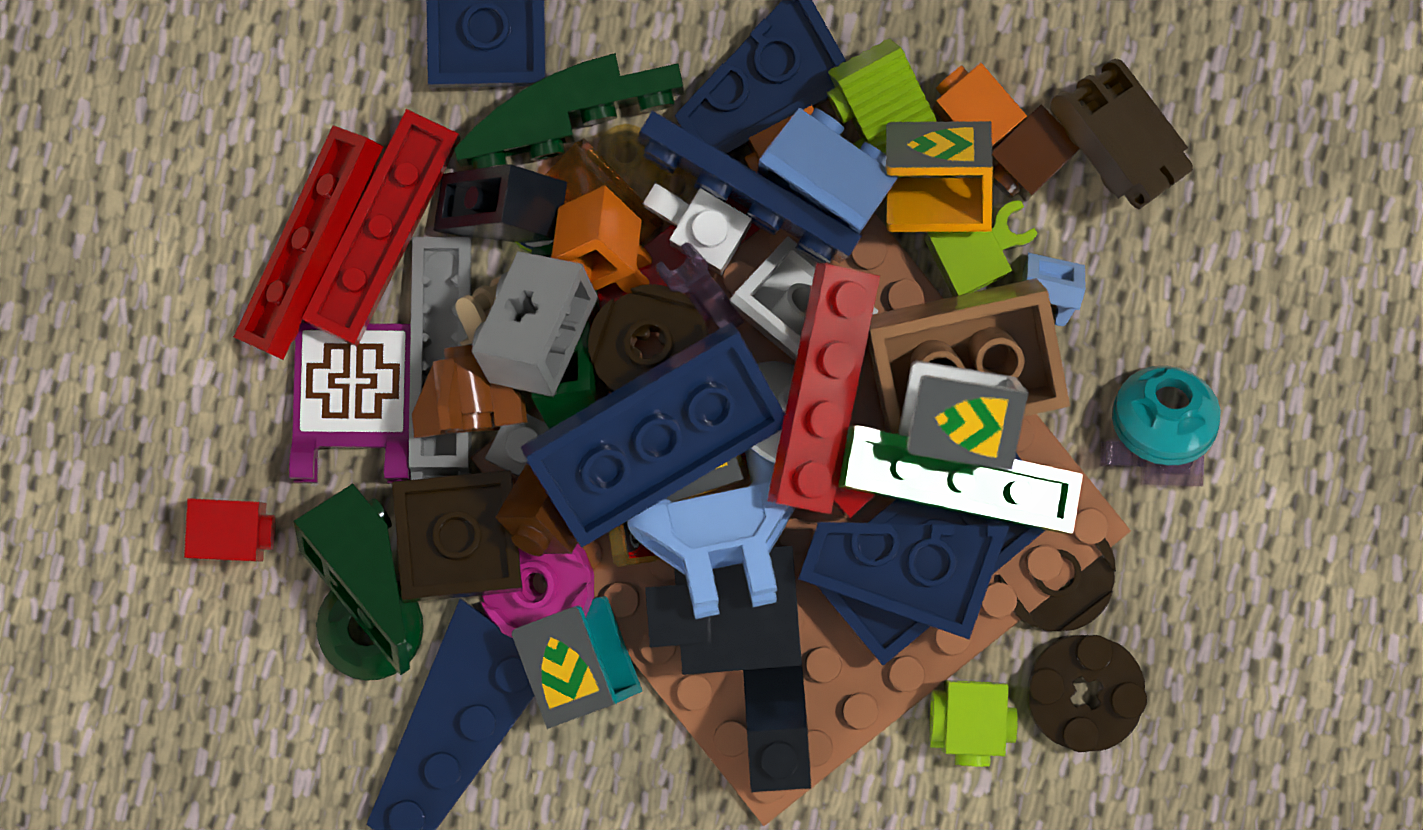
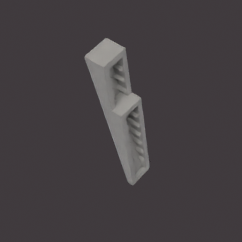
[409,237,472,480]

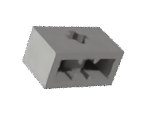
[472,251,598,397]

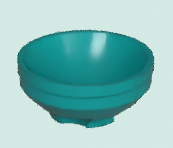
[1112,365,1221,465]

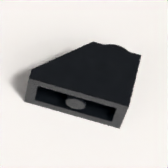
[433,164,567,243]
[743,666,811,792]

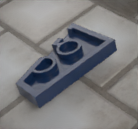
[675,0,846,155]
[798,522,1009,640]

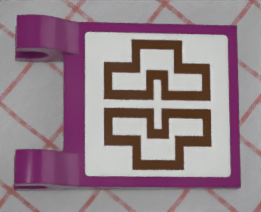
[289,323,411,484]

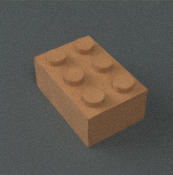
[867,278,1070,435]

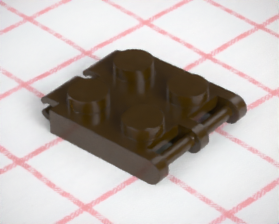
[1051,59,1193,209]

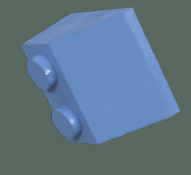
[757,108,899,234]

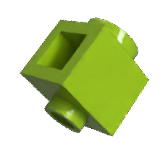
[929,680,1018,767]

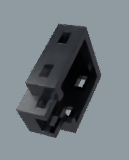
[645,546,802,675]

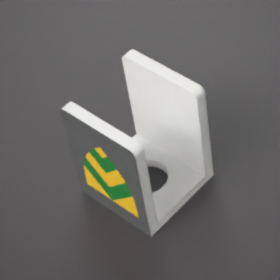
[899,361,1028,471]

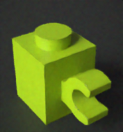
[924,200,1038,297]

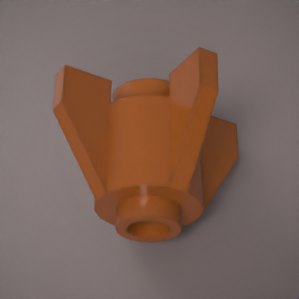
[412,345,528,438]

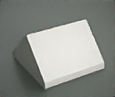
[730,237,879,362]

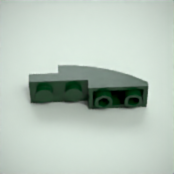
[455,53,684,169]

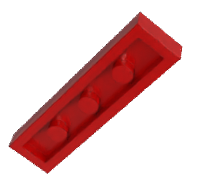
[302,109,461,347]
[233,125,384,360]
[767,263,880,514]

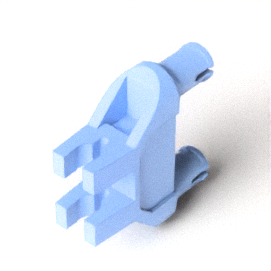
[627,448,795,619]

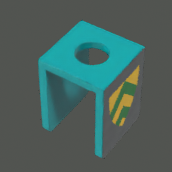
[512,596,643,729]

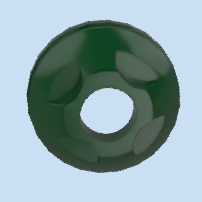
[316,580,424,681]

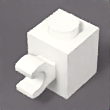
[643,183,752,276]

